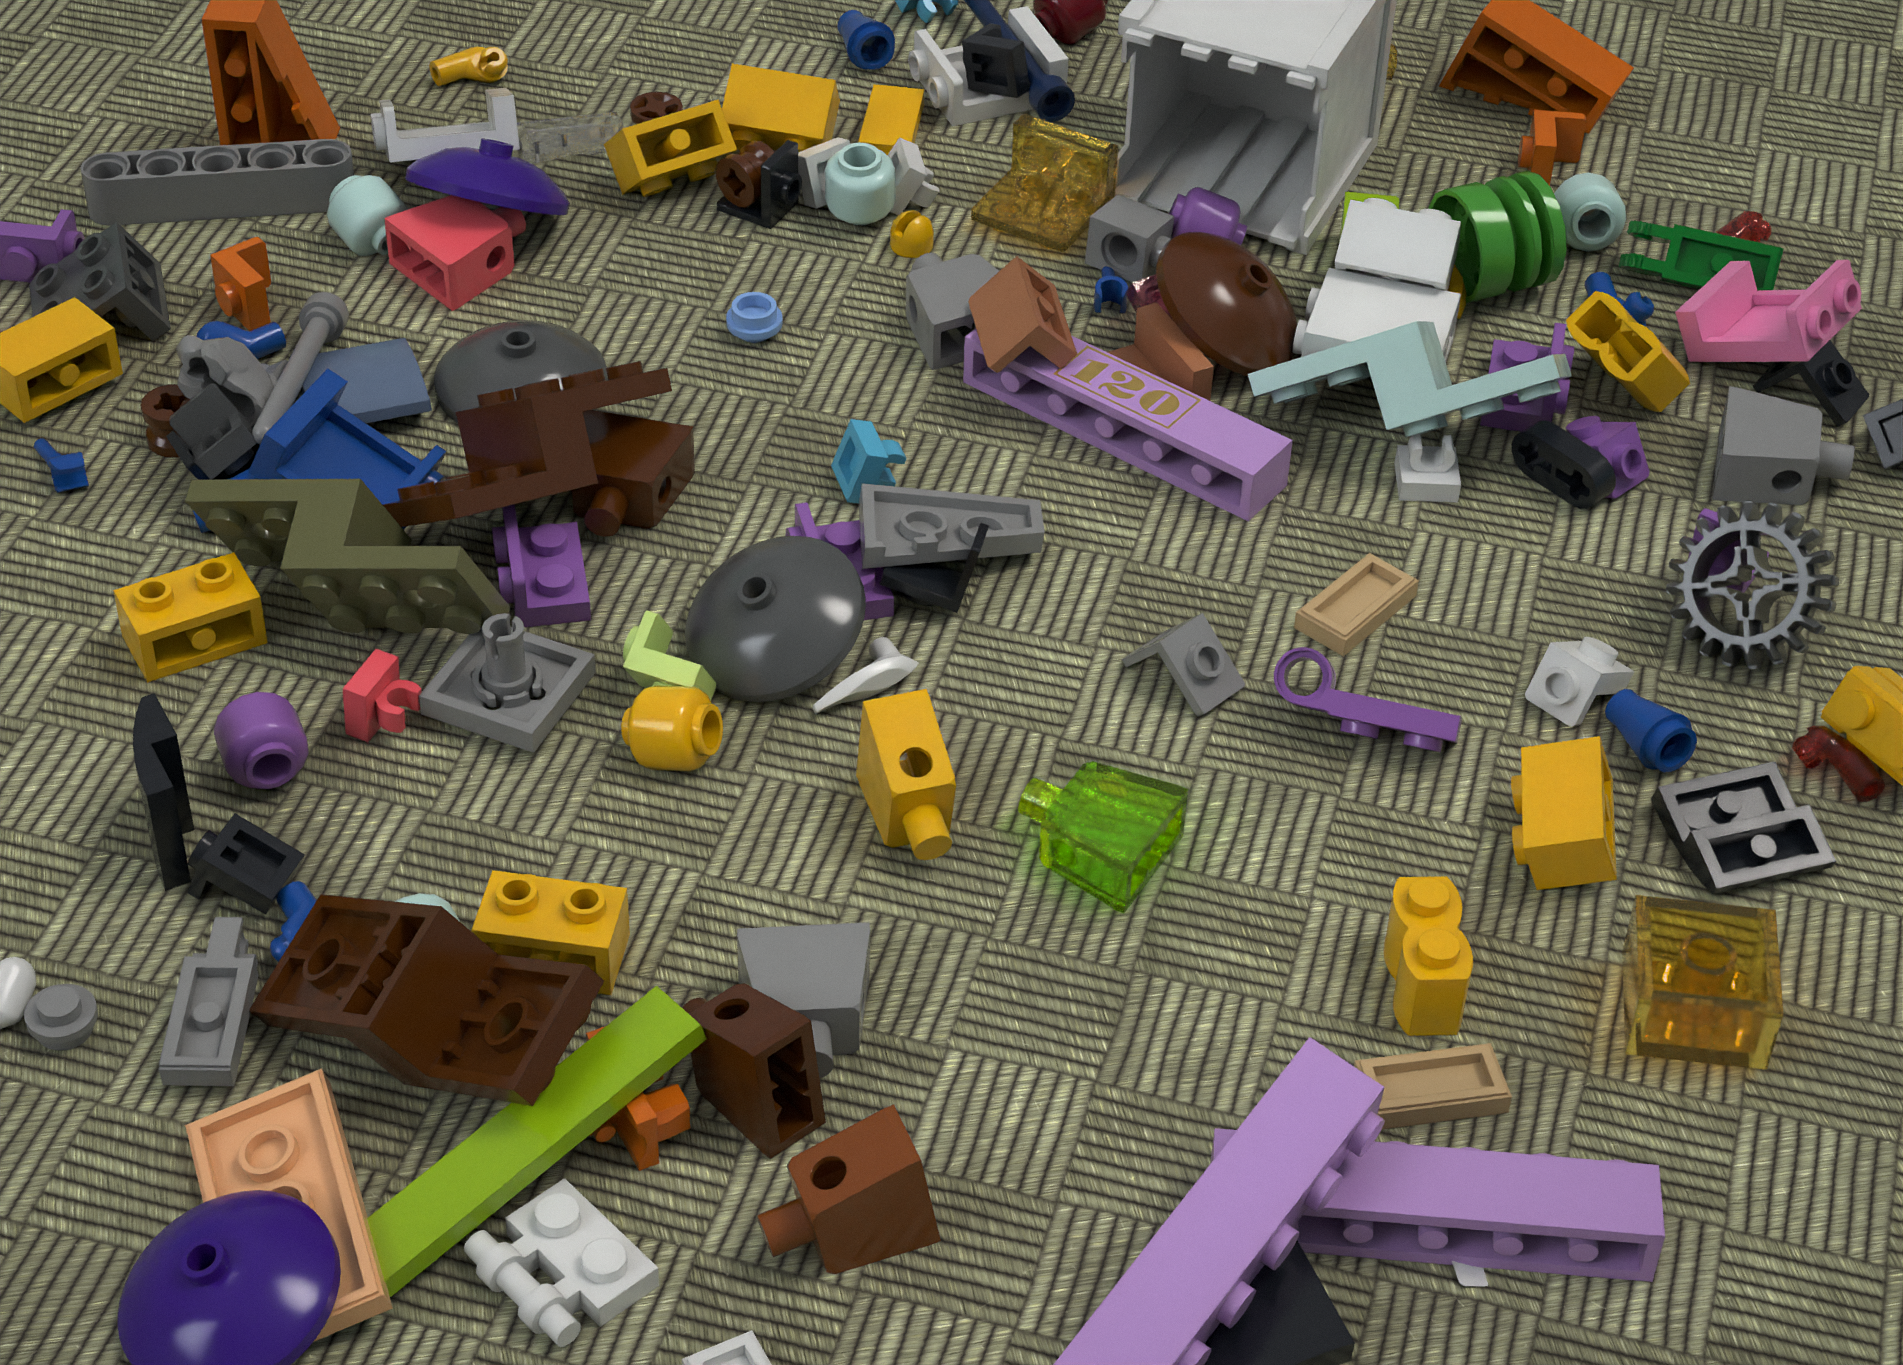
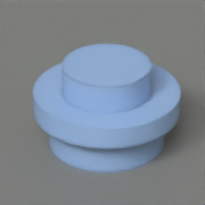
[726,292,783,343]

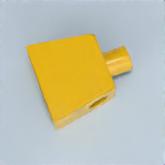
[856,689,956,860]

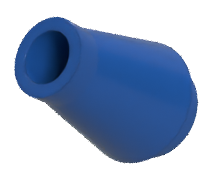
[838,10,895,70]
[1605,689,1697,772]

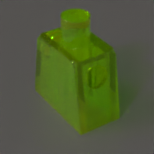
[1018,761,1188,914]

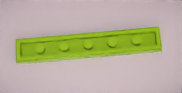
[358,986,707,1324]

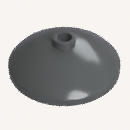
[434,320,608,423]
[685,536,866,702]

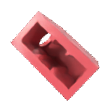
[384,195,526,311]

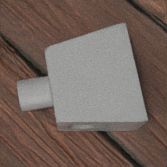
[906,253,999,370]
[1712,386,1855,505]
[737,922,870,1078]

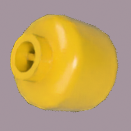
[621,686,723,771]

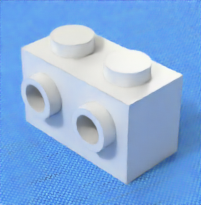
[1335,198,1461,291]

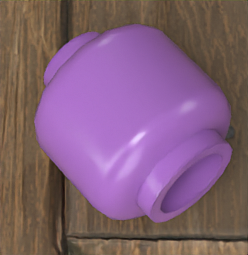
[1169,187,1247,245]
[214,692,309,789]

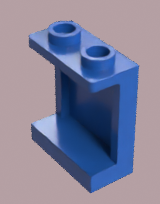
[249,368,447,530]

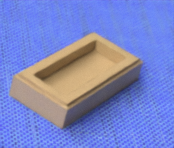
[1294,553,1419,657]
[1354,1043,1512,1130]

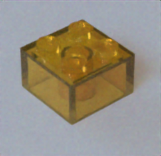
[1622,895,1784,1070]

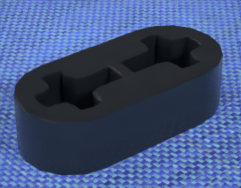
[1511,420,1616,509]

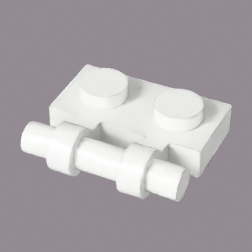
[464,1178,659,1347]

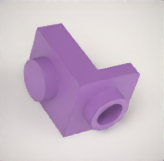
[0,209,85,283]
[1566,416,1649,498]

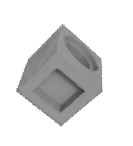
[1085,194,1175,286]

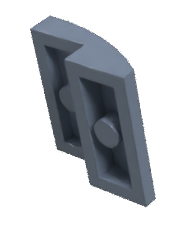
[301,338,432,423]

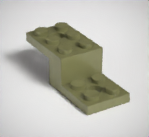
[185,479,510,634]

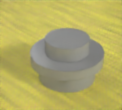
[24,984,98,1051]

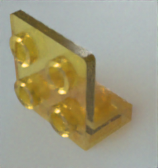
[971,113,1118,252]

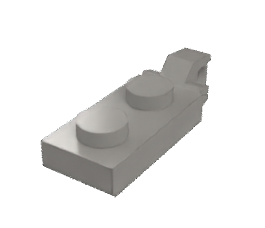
[159,917,259,1086]

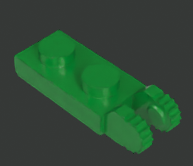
[1618,220,1784,291]

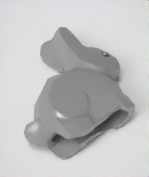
[176,335,295,425]

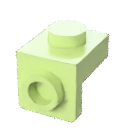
[623,610,716,701]

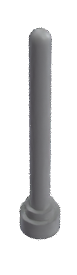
[252,292,349,444]

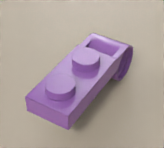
[1274,647,1462,752]

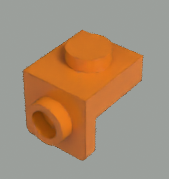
[1518,110,1586,186]
[210,237,271,331]

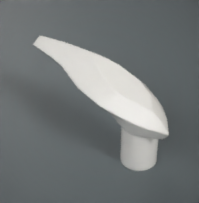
[813,637,919,715]

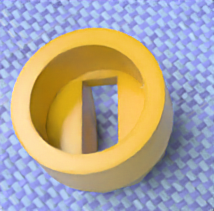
[890,210,934,258]

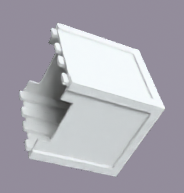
[1106,0,1397,255]

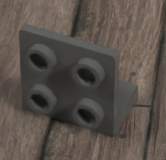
[29,222,171,341]

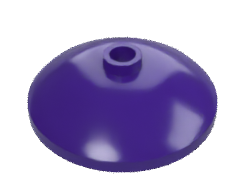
[405,138,570,215]
[118,1190,341,1365]

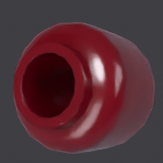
[1033,0,1108,45]

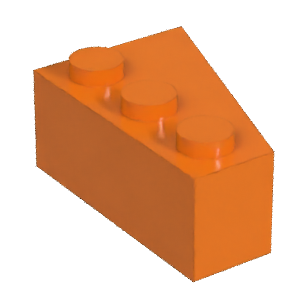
[202,0,340,145]
[1439,0,1634,134]

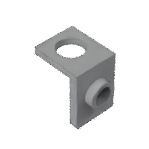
[1121,613,1245,717]

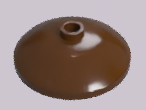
[1156,232,1297,376]

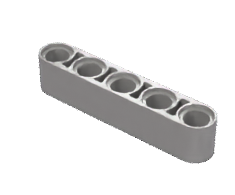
[80,139,354,226]

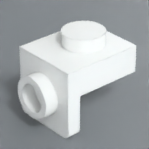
[1525,637,1635,727]

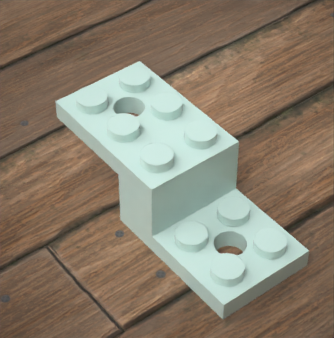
[1248,321,1572,437]

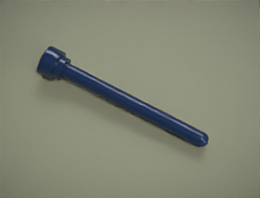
[964,0,1075,122]

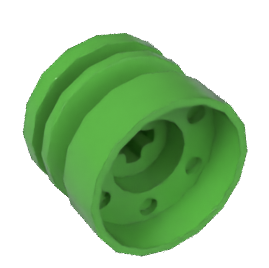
[1428,171,1567,303]

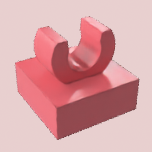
[343,649,422,742]

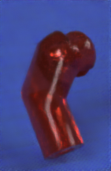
[1716,211,1772,243]

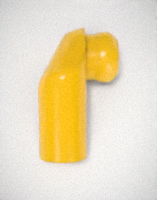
[429,46,508,86]

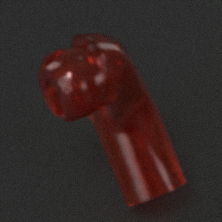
[1792,725,1885,802]

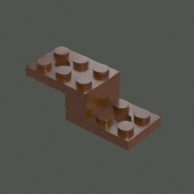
[382,361,672,527]
[249,894,604,1106]

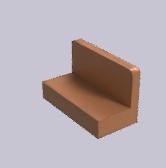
[968,256,1078,373]
[1107,302,1214,401]

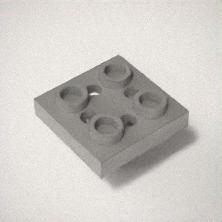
[419,613,596,753]

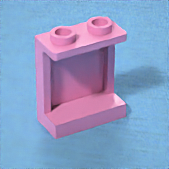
[1675,260,1862,362]

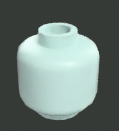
[825,142,896,225]
[1554,172,1626,252]
[327,175,408,256]

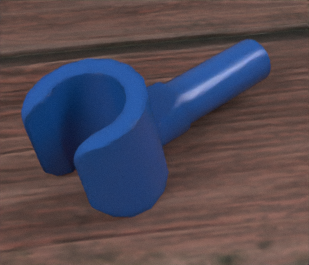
[1093,266,1128,313]
[34,438,89,493]

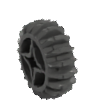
[1666,500,1839,670]

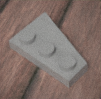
[859,483,1045,569]

